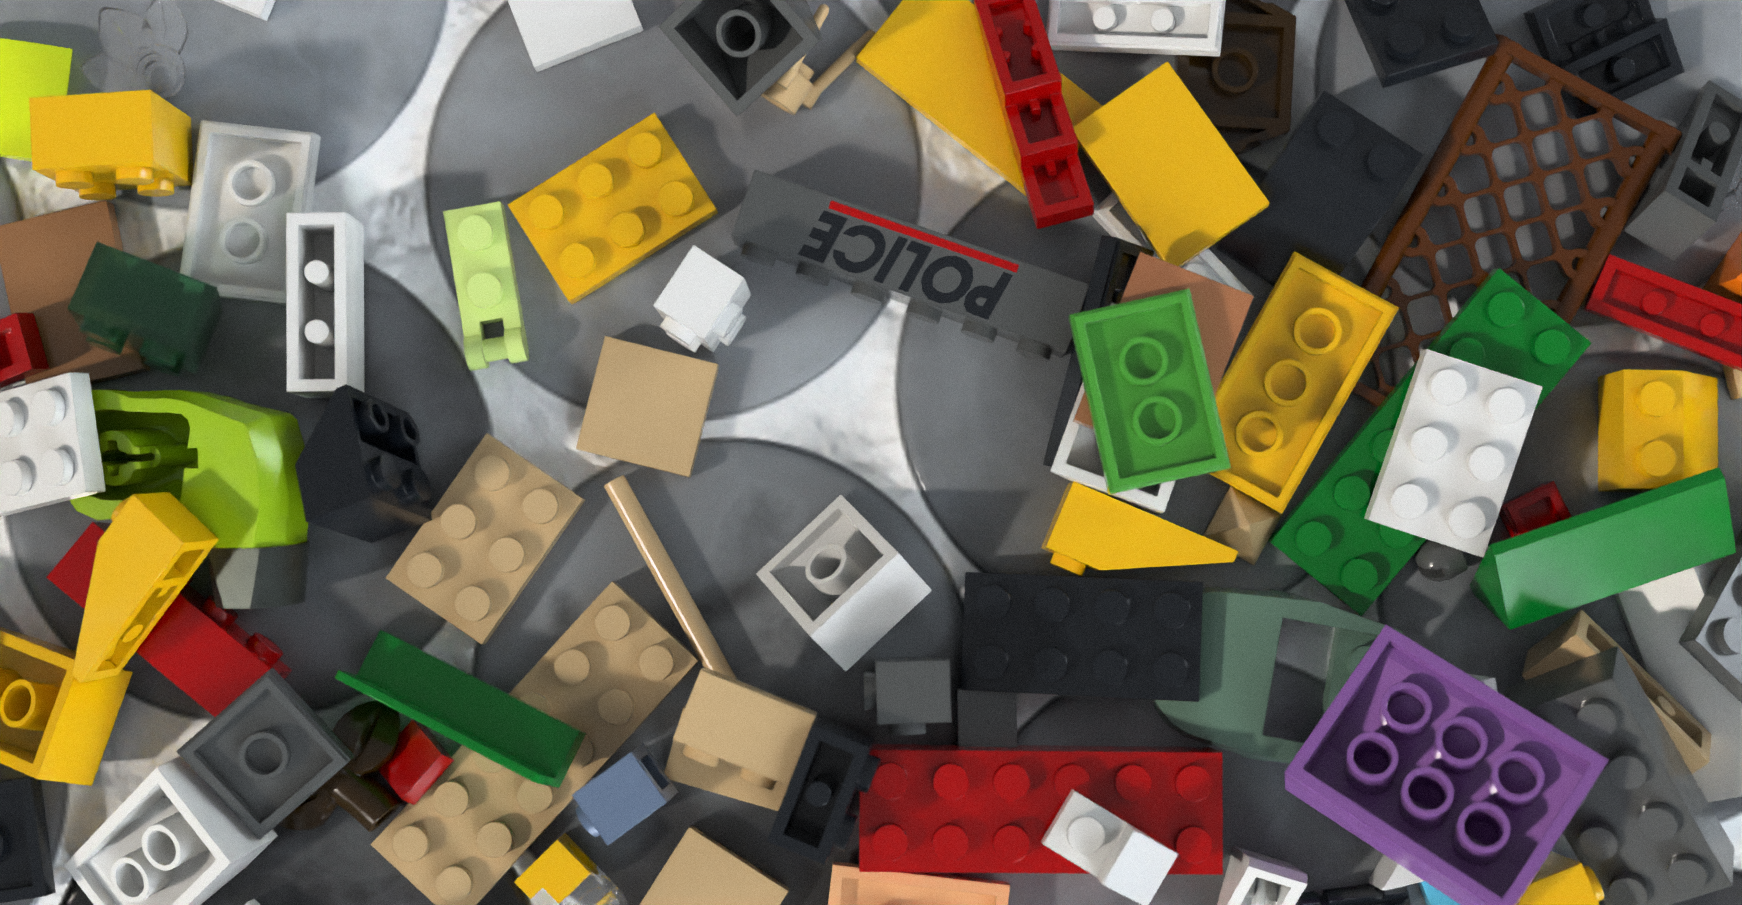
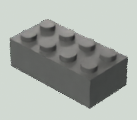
[1503,646,1734,905]

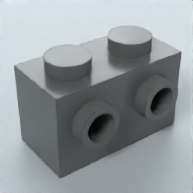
[864,656,951,735]

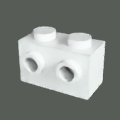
[653,245,751,353]

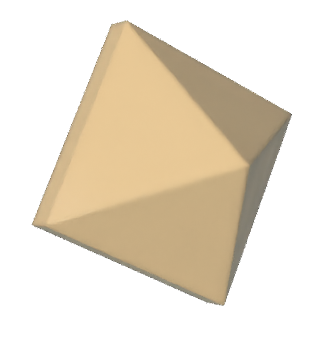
[1202,486,1282,565]

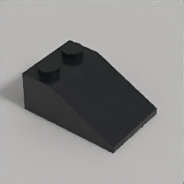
[1216,90,1424,286]

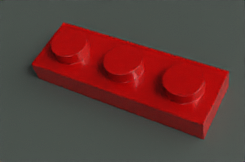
[1583,254,1742,371]

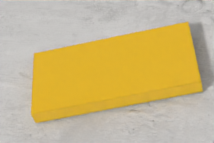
[856,0,1103,197]
[1209,251,1399,514]

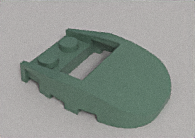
[1152,587,1403,763]

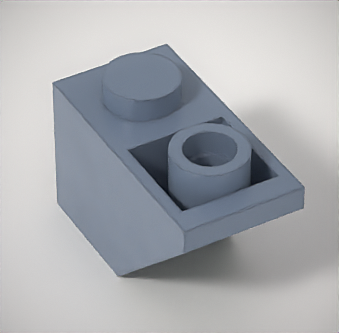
[572,743,678,846]

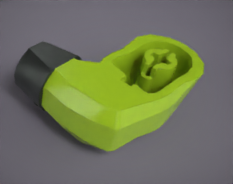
[69,389,309,609]

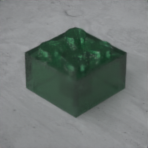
[67,241,223,376]

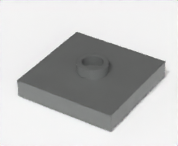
[176,667,355,840]

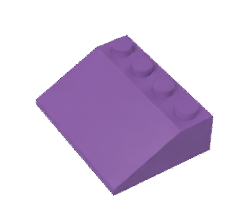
[1285,625,1609,905]

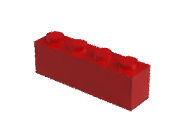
[46,522,292,717]

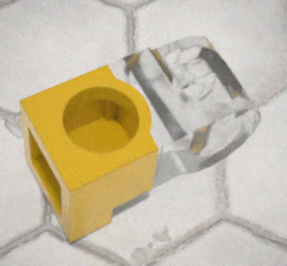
[514,833,628,905]

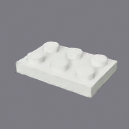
[1364,349,1542,558]
[0,372,106,517]

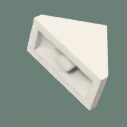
[1217,846,1308,905]

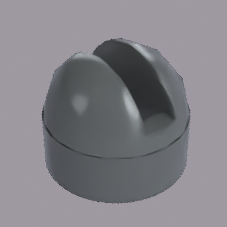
[1415,539,1468,582]

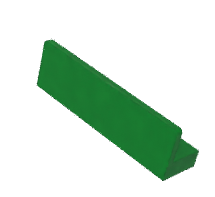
[334,630,587,788]

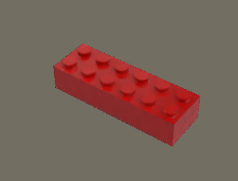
[859,744,1223,875]

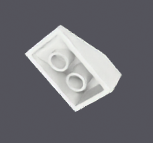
[64,756,278,905]

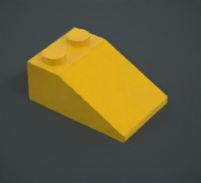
[0,627,133,786]

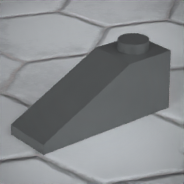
[1624,80,1742,261]

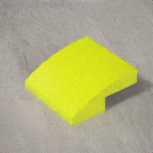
[0,38,73,162]

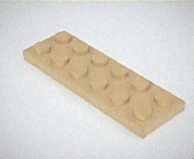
[371,581,700,905]

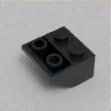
[295,384,432,543]

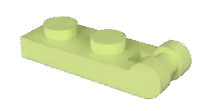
[443,201,529,371]

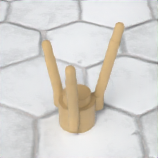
[761,4,875,115]

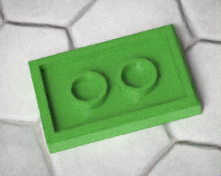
[1068,288,1231,495]

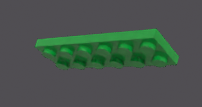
[1268,268,1591,616]

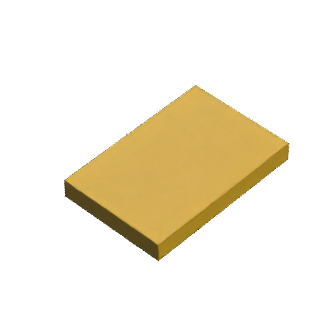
[1073,61,1270,267]

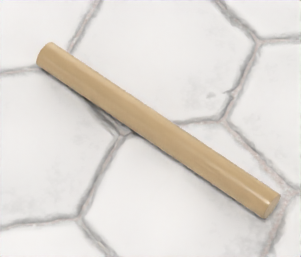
[604,475,737,679]

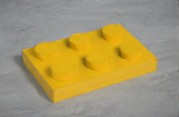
[508,112,718,305]

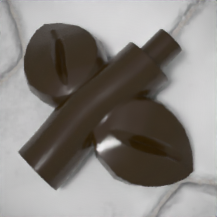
[279,700,401,832]

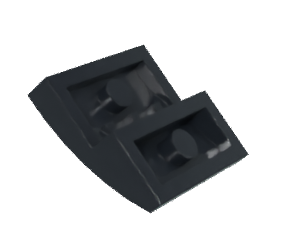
[1524,0,1685,119]

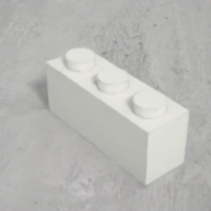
[286,212,365,398]

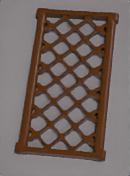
[1351,34,1682,408]

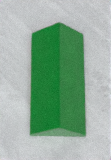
[1470,467,1736,630]

